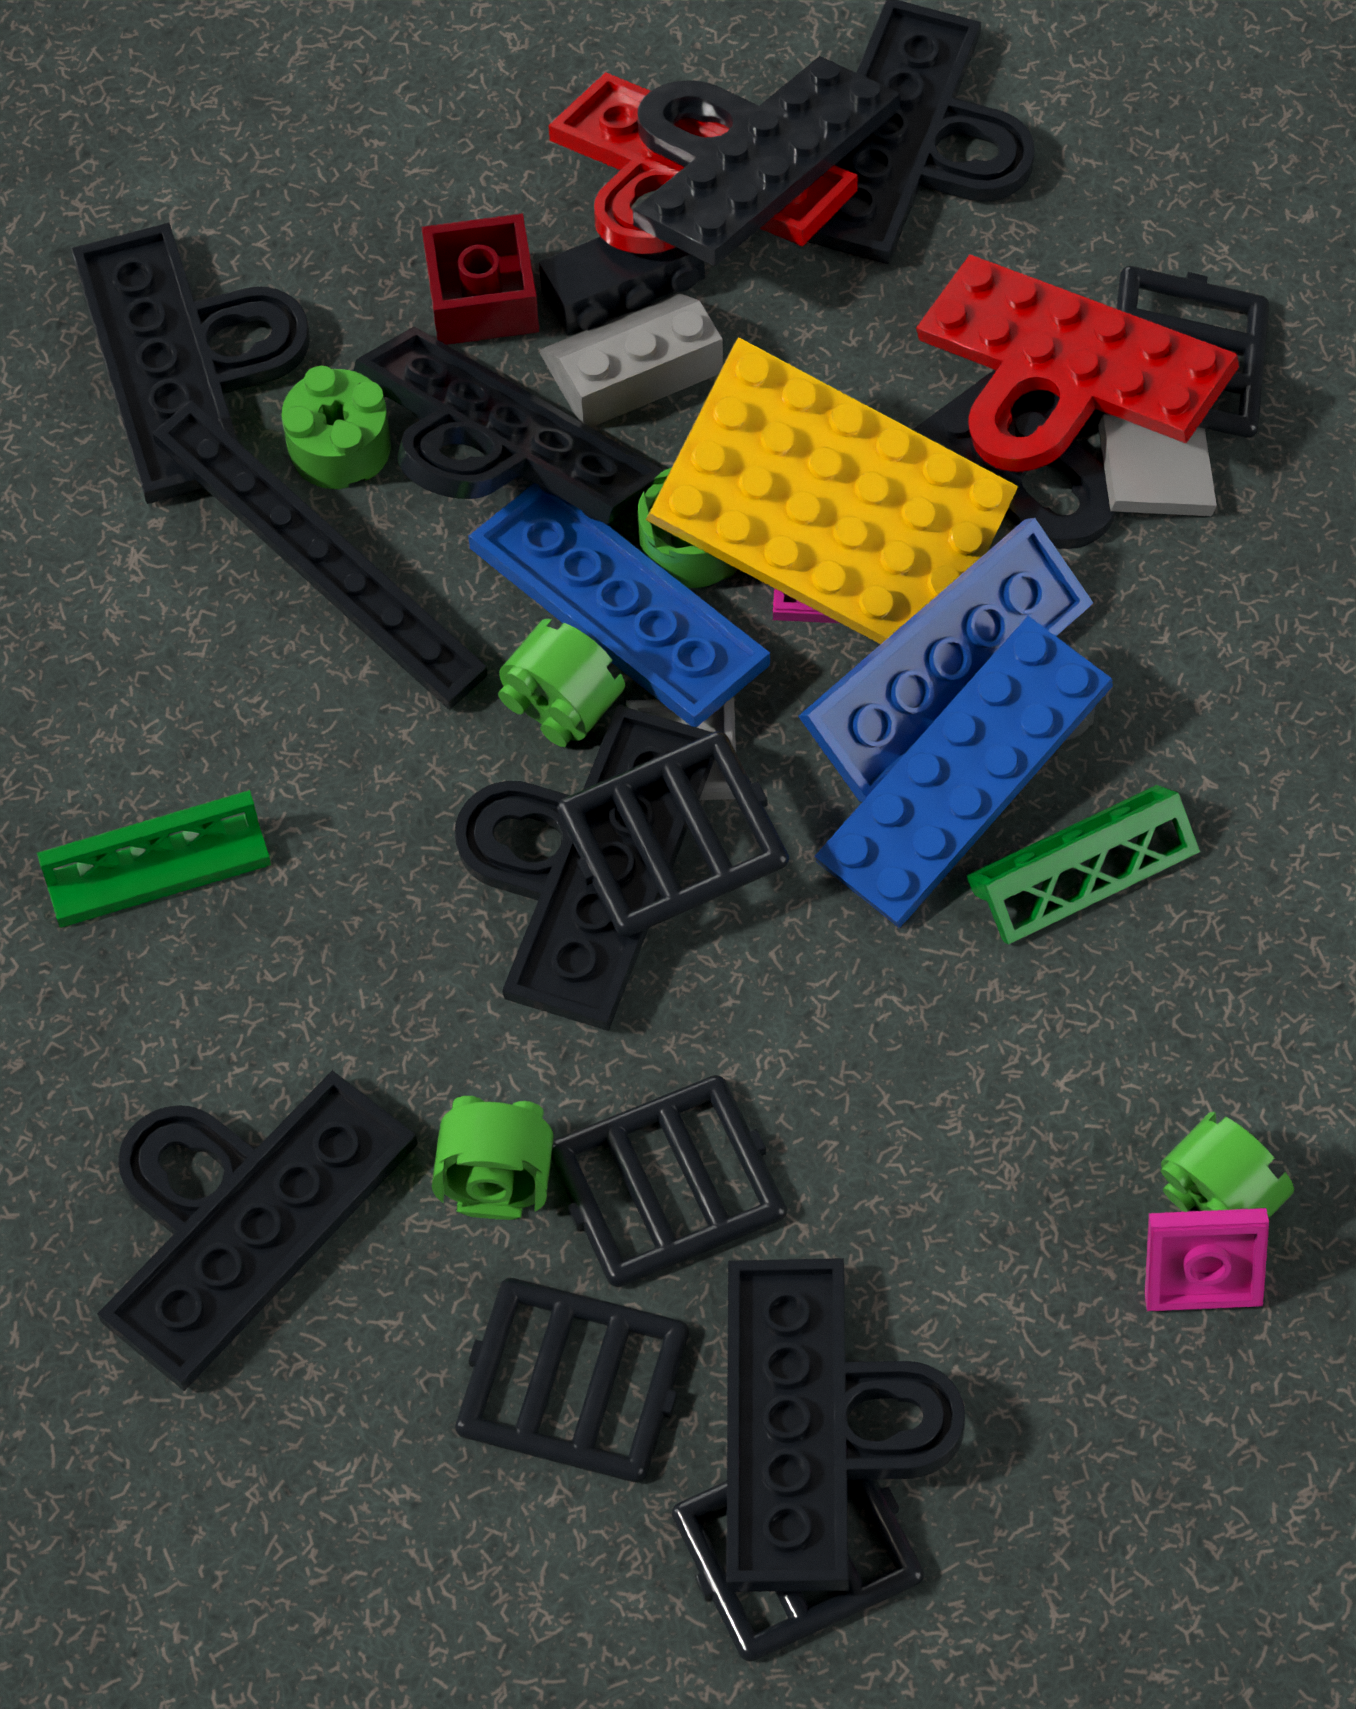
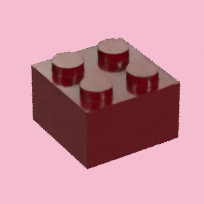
[421,213,539,345]

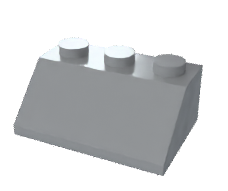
[540,293,723,428]

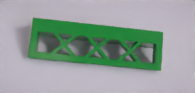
[966,785,1200,945]
[37,790,271,928]

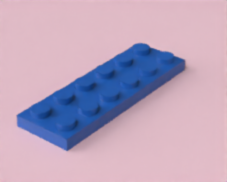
[468,483,770,727]
[798,518,1093,802]
[814,615,1113,928]

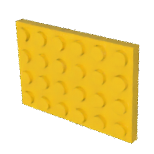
[646,337,1018,644]

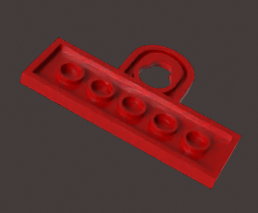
[549,72,858,254]
[916,254,1239,472]

